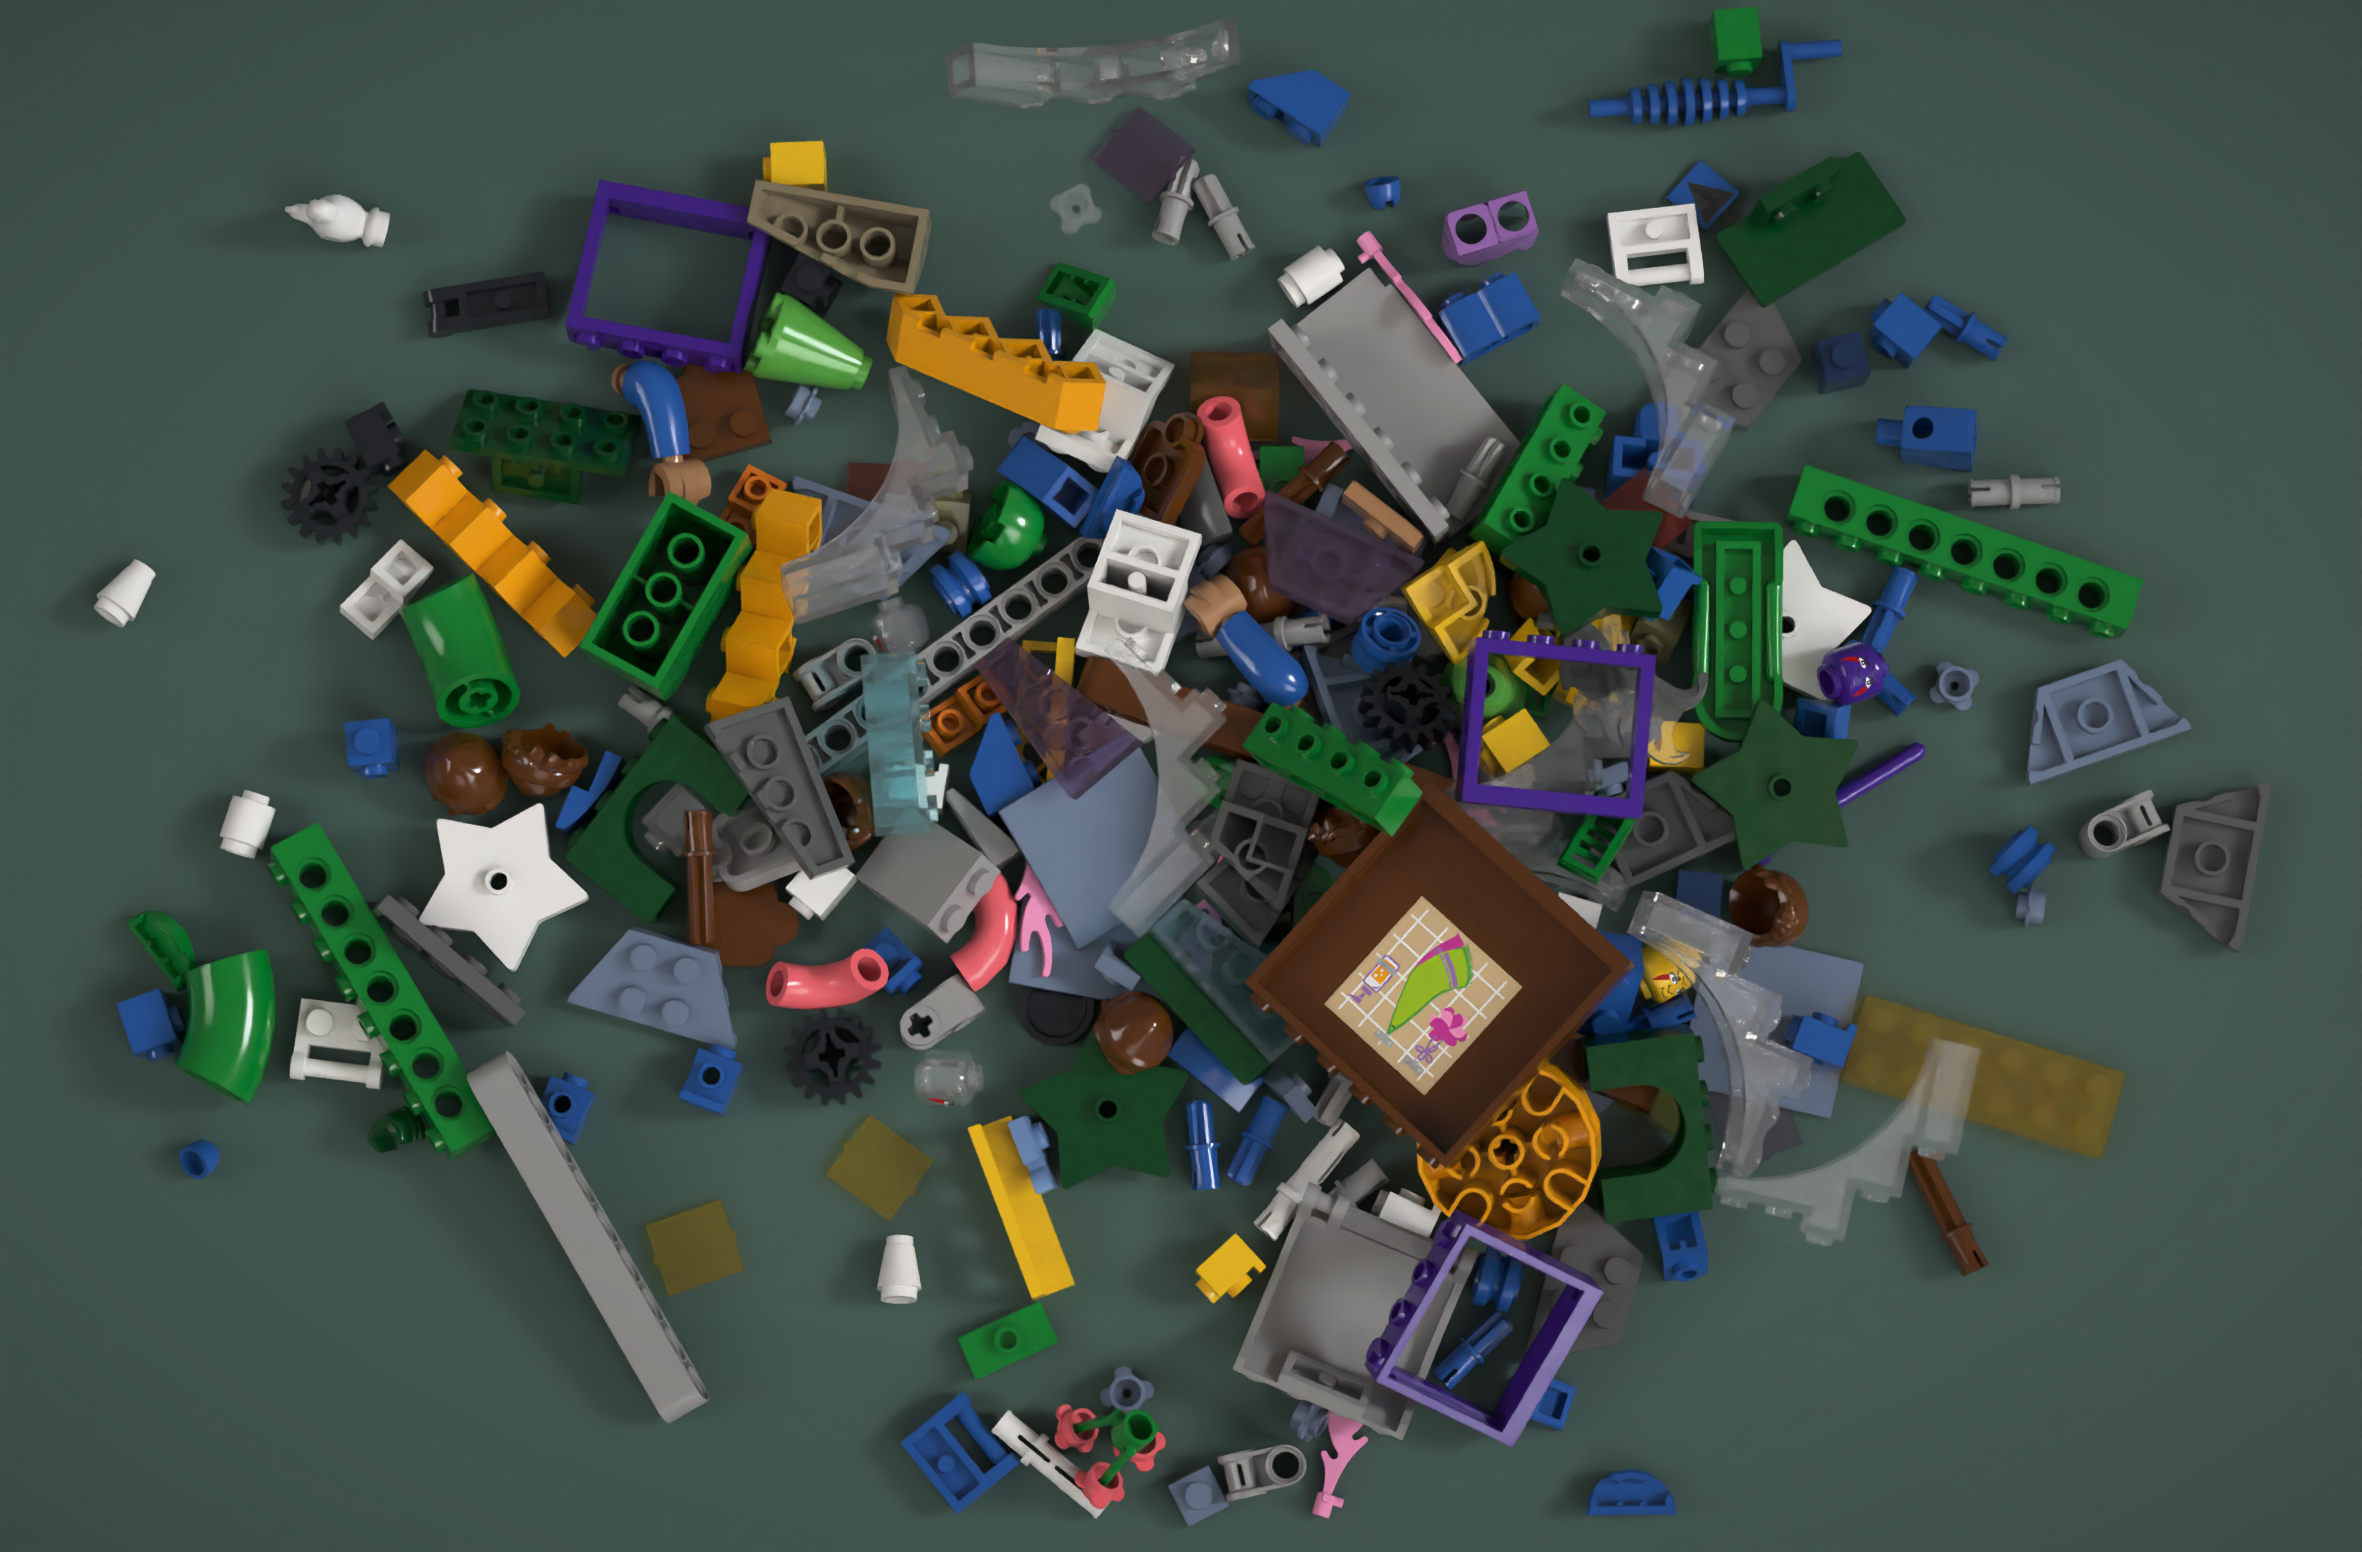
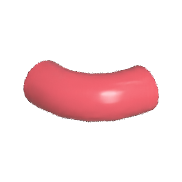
[1197,396,1267,519]
[950,869,1018,992]
[766,949,889,1010]

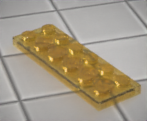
[1840,994,2126,1160]

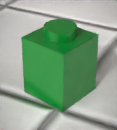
[1709,6,1762,77]

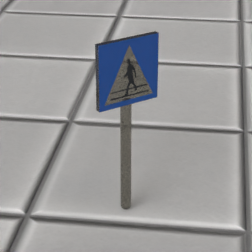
[1666,160,1740,232]

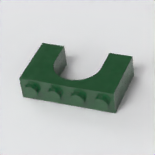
[564,715,752,924]
[1579,1024,1719,1224]

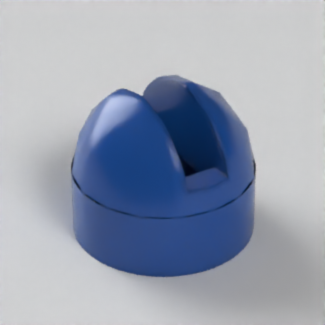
[1364,176,1401,211]
[179,1139,220,1179]

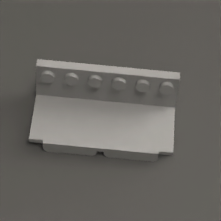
[1268,268,1520,550]

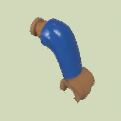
[611,360,711,505]
[1183,574,1309,712]

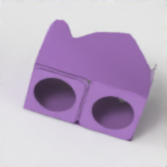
[1442,190,1539,266]

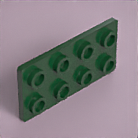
[1715,152,1906,308]
[449,389,641,505]

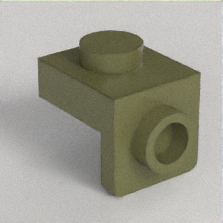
[924,482,973,554]
[1627,598,1692,665]

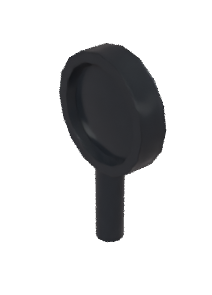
[1018,986,1094,1047]

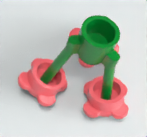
[1055,1404,1166,1509]

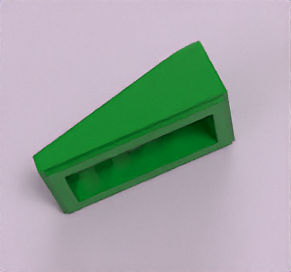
[1556,793,1637,886]

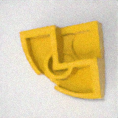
[1400,540,1496,665]

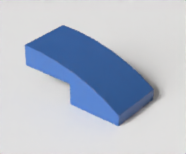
[555,751,626,836]
[1167,1027,1265,1114]

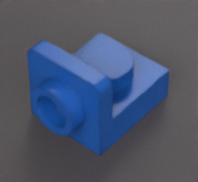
[863,926,924,997]
[1653,1211,1708,1282]

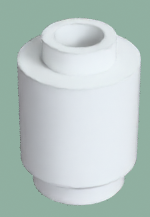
[1277,245,1345,308]
[219,790,276,859]

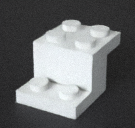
[1035,329,1175,473]
[1075,509,1202,678]

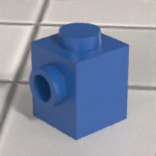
[1868,292,1942,368]
[344,718,400,779]
[116,988,187,1062]

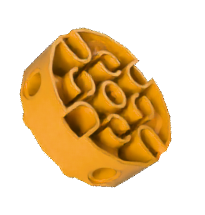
[1416,1062,1602,1240]

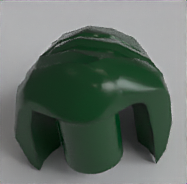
[367,1106,426,1153]

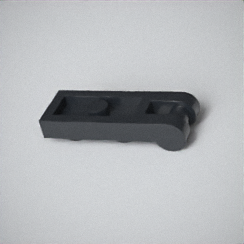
[423,271,552,338]

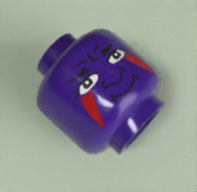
[1817,642,1887,706]

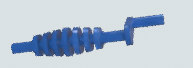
[1588,39,1842,126]

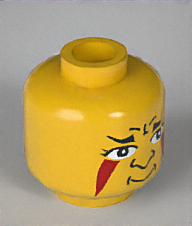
[1638,936,1698,1003]

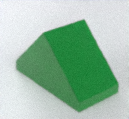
[1036,262,1117,333]

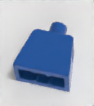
[1875,405,1978,473]

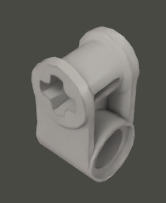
[792,638,880,713]
[2078,790,2170,859]
[900,973,986,1051]
[1217,1445,1307,1502]

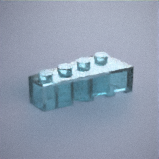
[860,651,939,836]
[1144,898,1296,1065]

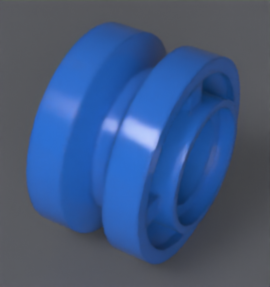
[929,550,993,621]
[1351,607,1421,674]
[1988,824,2057,894]
[1471,1245,1525,1313]

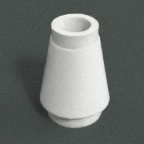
[94,559,156,627]
[876,1235,922,1304]

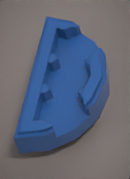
[1079,456,1145,539]
[1585,1469,1677,1516]

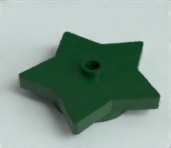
[1500,478,1663,642]
[1690,699,1858,870]
[1020,1026,1190,1190]

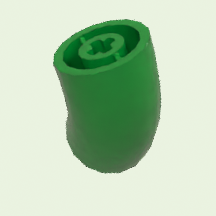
[398,573,520,728]
[174,949,276,1106]

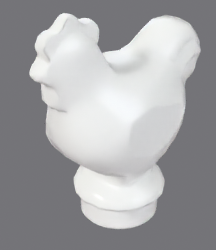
[285,194,390,247]

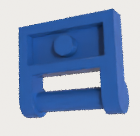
[900,1391,1021,1514]

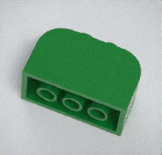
[579,491,752,700]

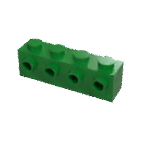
[1468,383,1607,556]
[1242,702,1423,837]

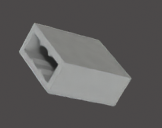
[855,806,1001,943]

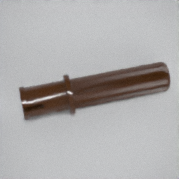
[1238,441,1351,546]
[681,810,717,945]
[1905,1146,1989,1277]

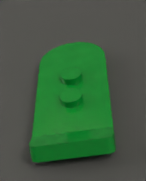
[1692,521,1783,743]

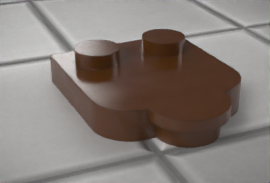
[676,363,772,463]
[1127,412,1206,526]
[686,881,799,969]

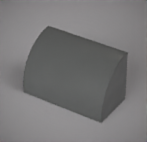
[1177,458,1233,553]

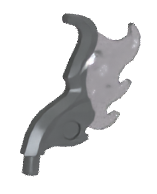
[1536,610,1709,765]

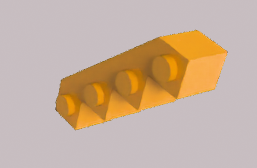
[886,293,1106,434]
[387,449,597,658]
[706,488,822,722]

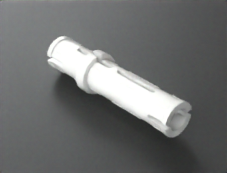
[1253,1118,1361,1241]
[991,1410,1111,1519]

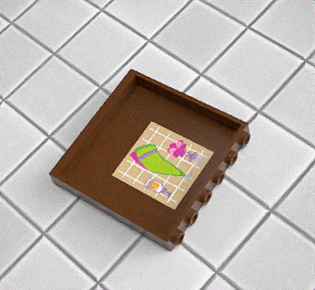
[1244,779,1636,1169]

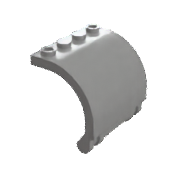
[1232,1182,1478,1440]

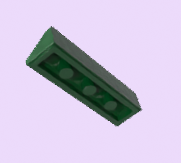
[1123,933,1269,1086]

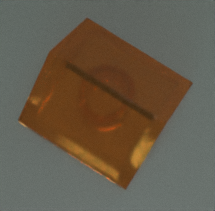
[1190,351,1279,441]

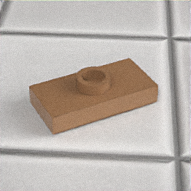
[1342,481,1423,557]

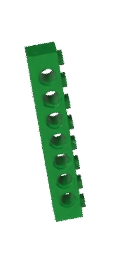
[1784,465,2144,639]
[267,822,497,1162]

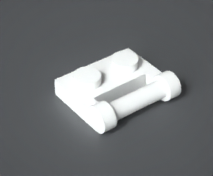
[1606,203,1704,293]
[290,998,384,1090]

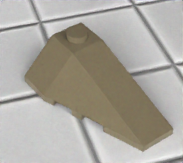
[747,180,932,296]

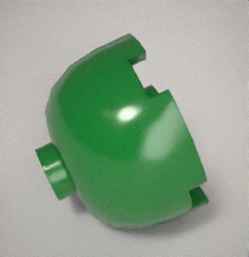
[966,479,1048,571]

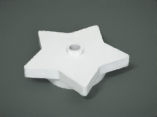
[1782,540,1872,701]
[419,803,589,972]

